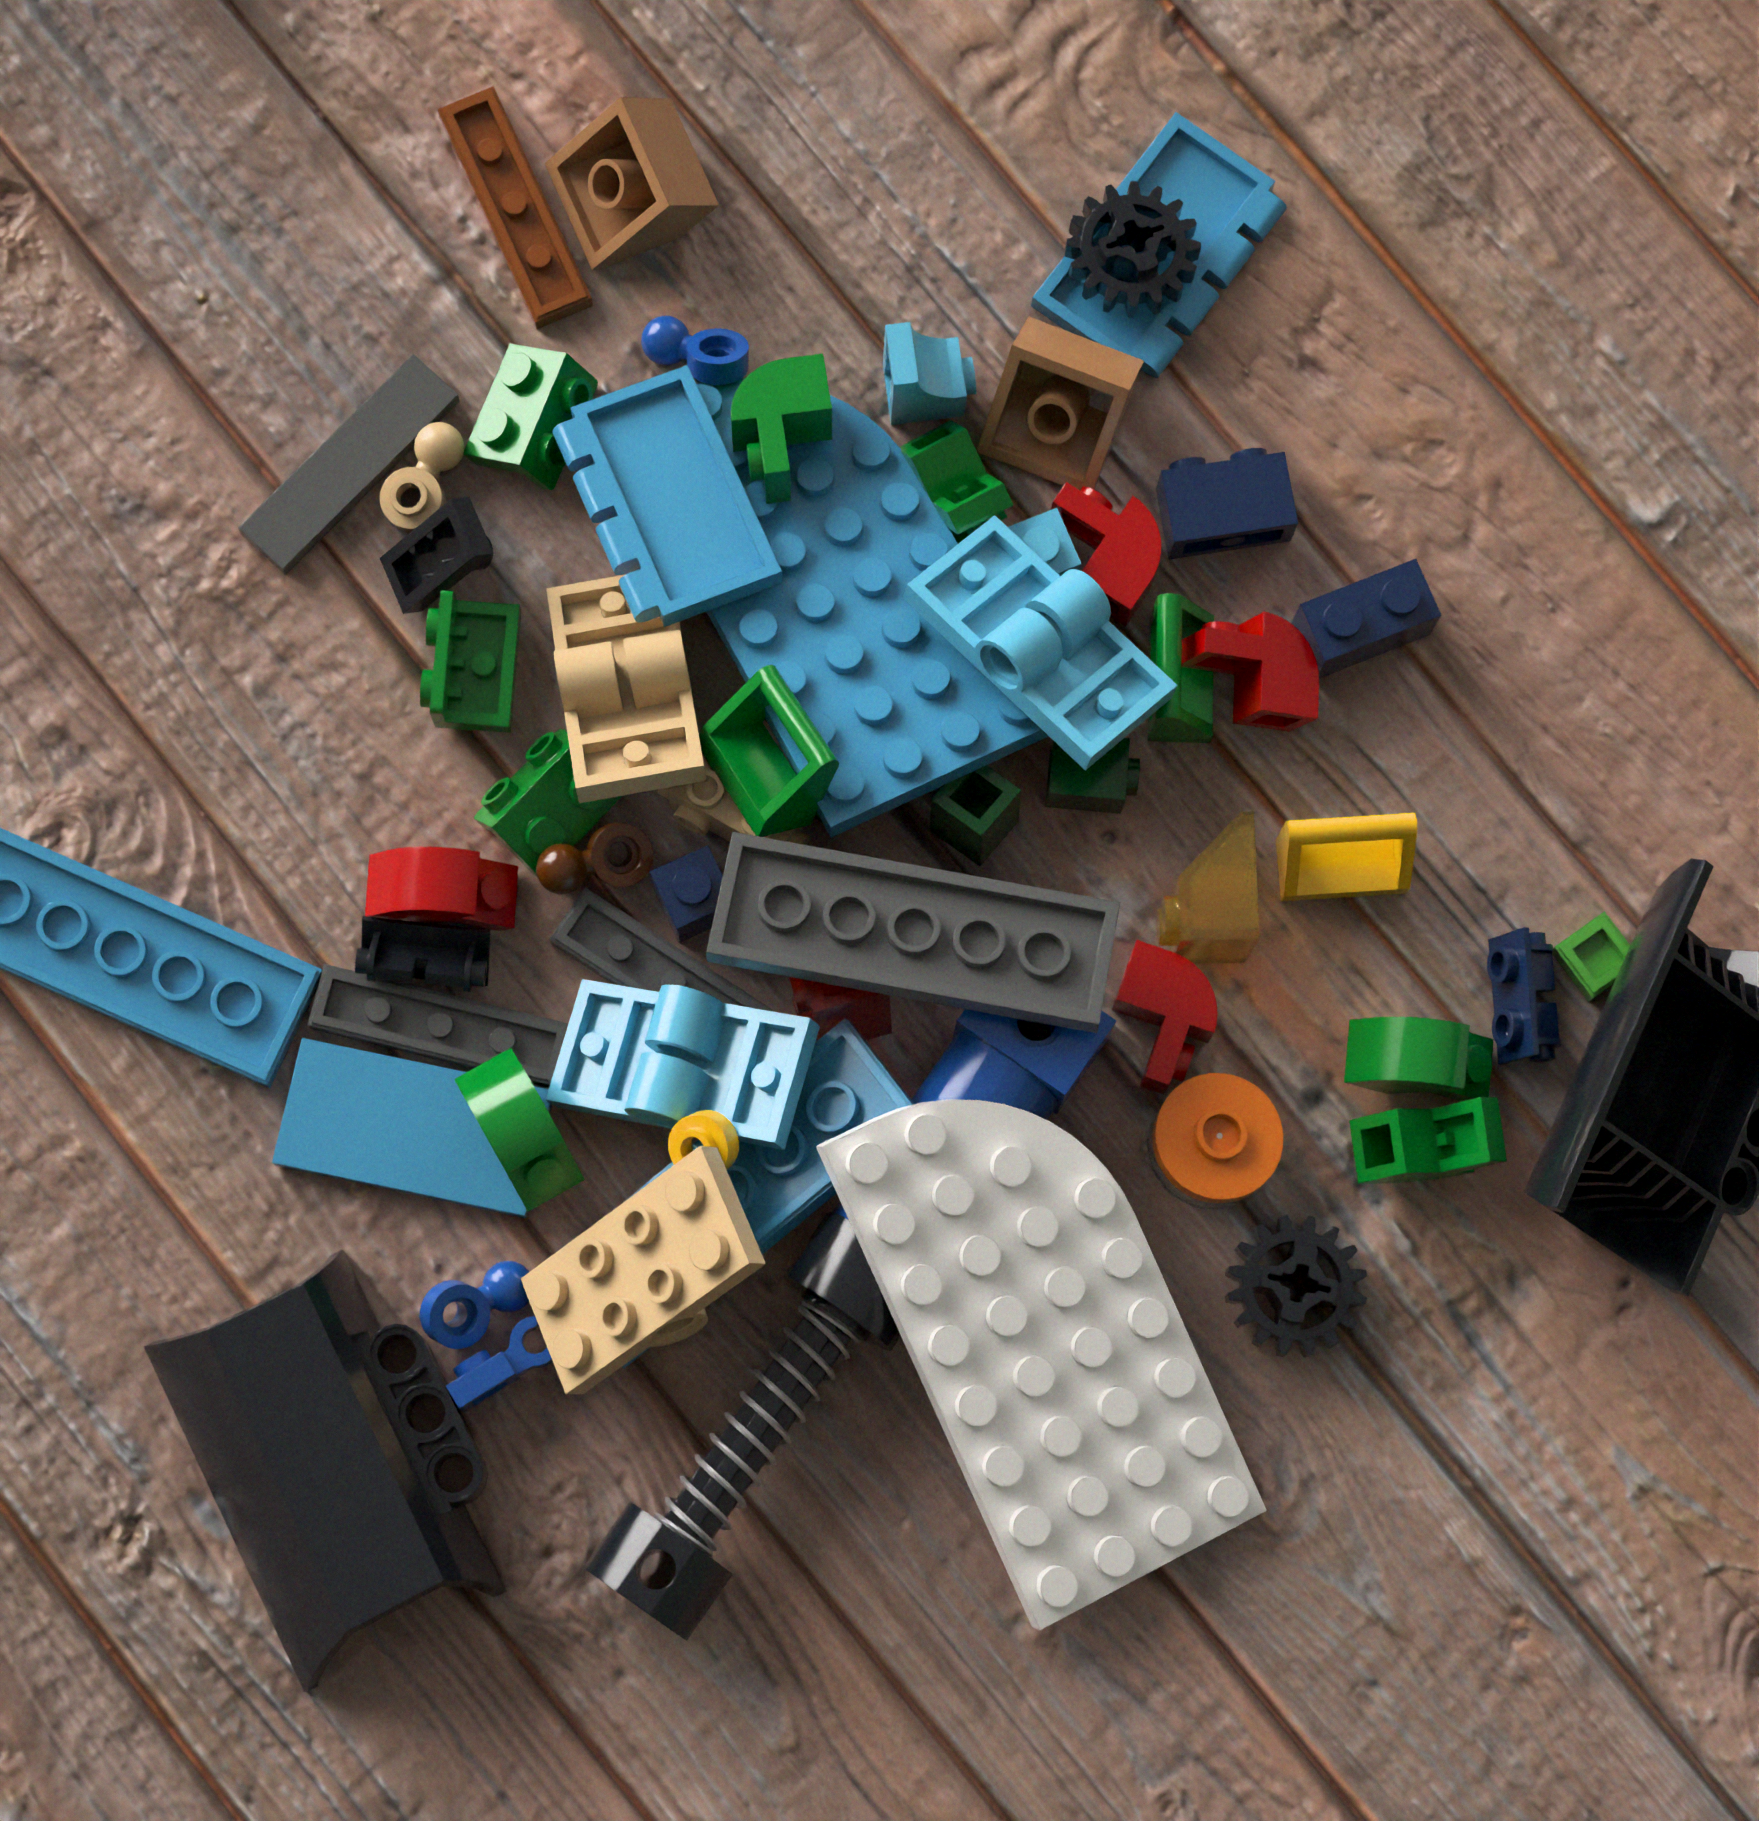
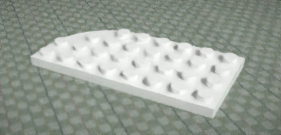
[816,1099,1267,1630]

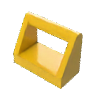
[1275,813,1417,901]

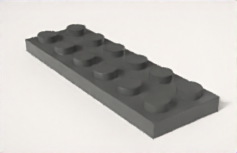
[706,832,1121,1033]

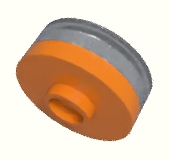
[1147,1073,1283,1210]

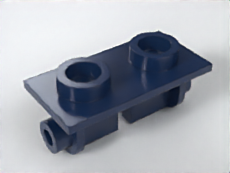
[1487,927,1561,1065]

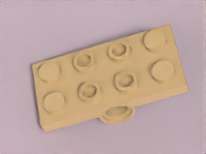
[546,574,707,803]
[521,1146,766,1394]

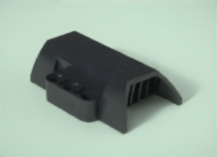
[1524,858,1759,1296]
[144,1250,506,1692]

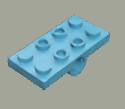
[902,515,1178,771]
[546,979,820,1150]

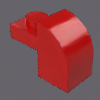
[1051,482,1162,626]
[1182,611,1319,732]
[365,846,518,931]
[1112,940,1218,1095]

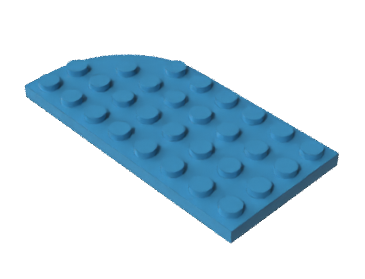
[696,378,1048,838]

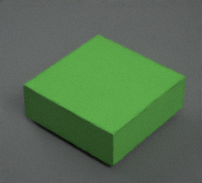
[1552,911,1630,1002]

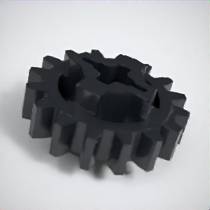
[1065,181,1201,318]
[1224,1215,1367,1358]

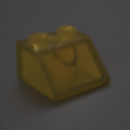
[1156,811,1259,964]

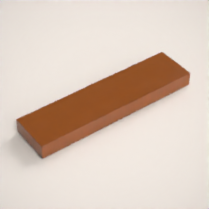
[437,86,593,330]

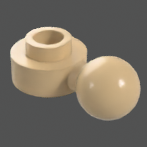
[380,422,464,533]

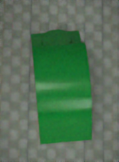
[731,354,832,504]
[900,420,1013,543]
[1344,1017,1494,1101]
[454,1048,585,1212]
[1349,1097,1507,1184]

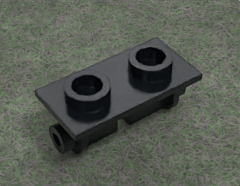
[355,916,491,992]

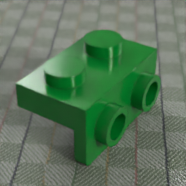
[463,344,598,490]
[420,590,521,733]
[474,729,622,877]

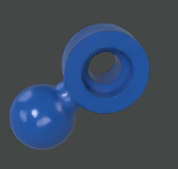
[641,316,749,385]
[420,1261,529,1349]

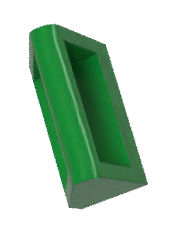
[1148,593,1214,743]
[699,665,839,837]

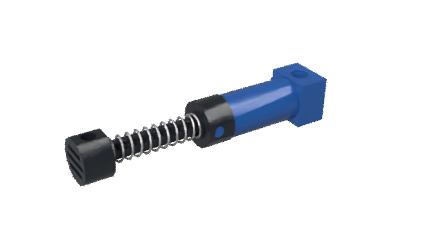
[584,1009,1117,1641]

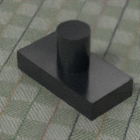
[380,497,494,614]

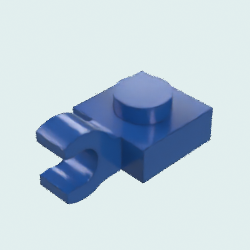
[446,1316,553,1413]

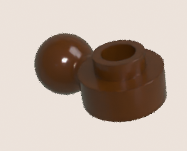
[536,822,654,895]

